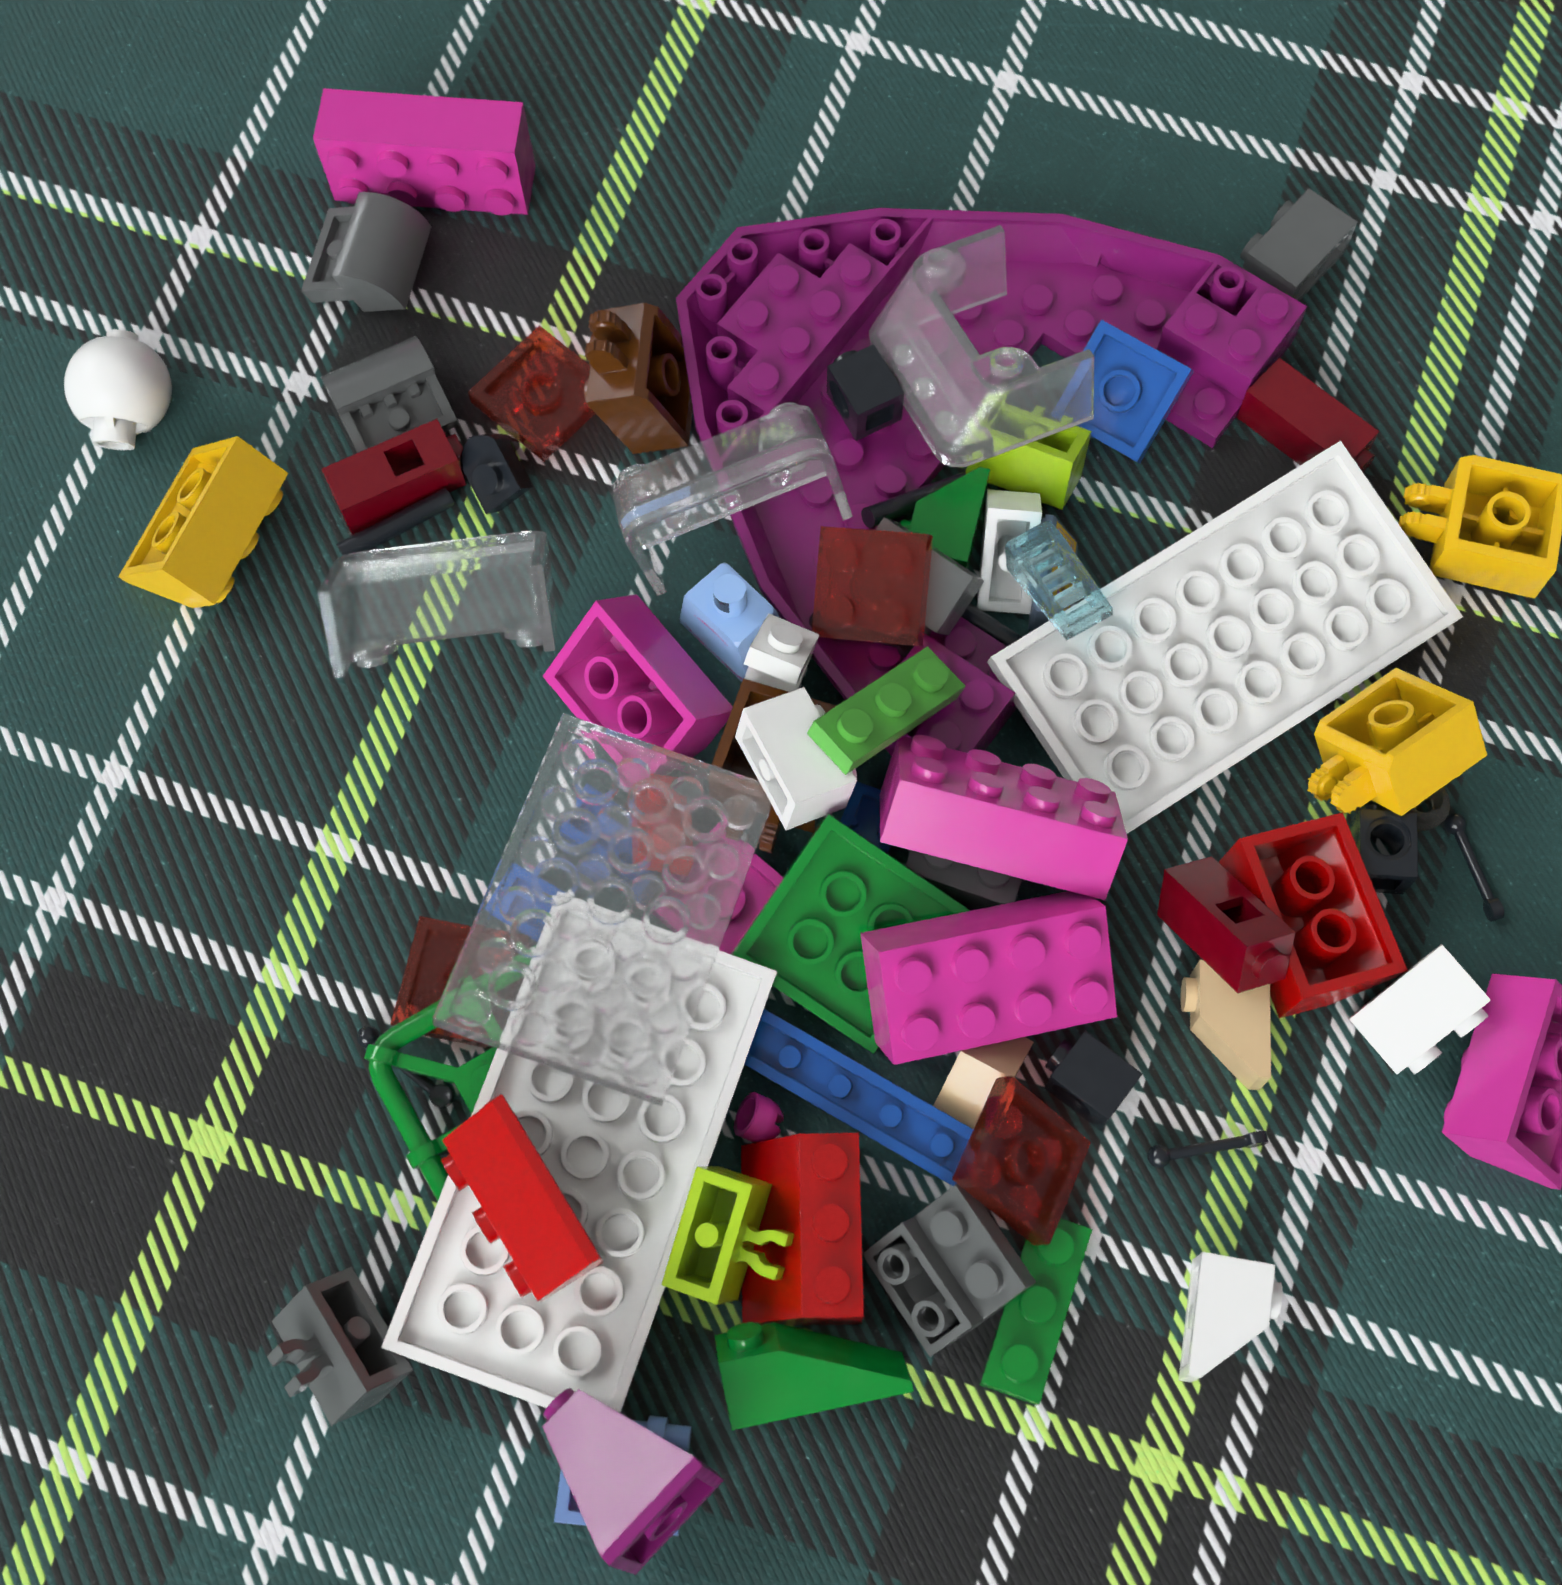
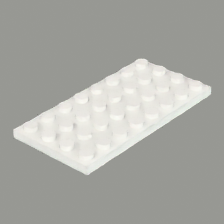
[987,441,1463,834]
[381,893,777,1413]

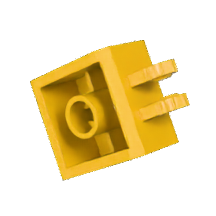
[1399,455,1562,599]
[1307,668,1487,816]

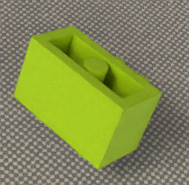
[966,396,1092,510]
[661,1166,795,1305]

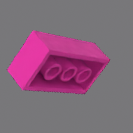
[313,88,536,215]
[880,735,1128,900]
[860,891,1117,1065]

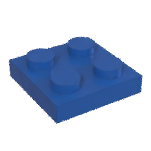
[1048,319,1194,464]

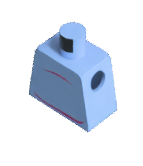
[680,562,779,682]

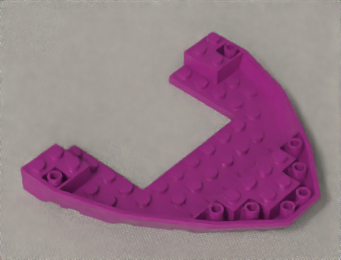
[676,208,1307,756]

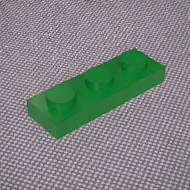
[979,1209,1092,1406]

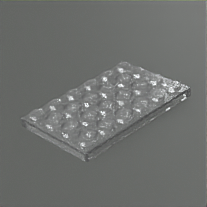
[432,713,772,1106]

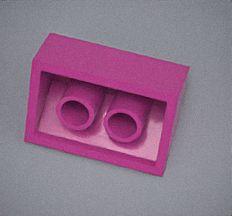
[543,594,733,784]
[1442,974,1562,1190]

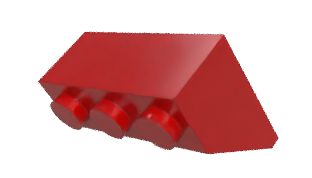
[1219,812,1408,1019]
[441,1094,604,1302]
[741,1133,864,1326]

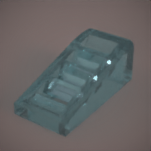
[1005,520,1113,641]

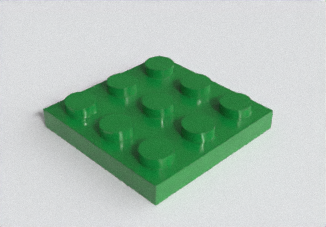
[731,813,971,1054]

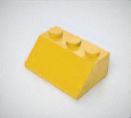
[118,436,288,608]

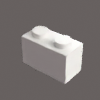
[735,687,857,830]
[1349,944,1491,1074]

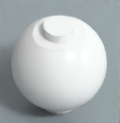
[64,330,172,450]

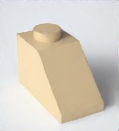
[1181,960,1271,1090]

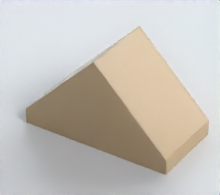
[933,1037,1034,1135]

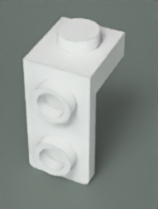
[744,613,819,692]

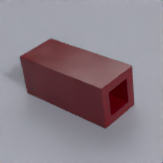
[1237,358,1379,473]
[321,419,466,535]
[1157,856,1295,993]

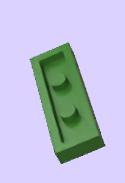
[807,646,965,775]

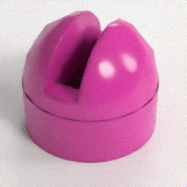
[734,1092,784,1142]

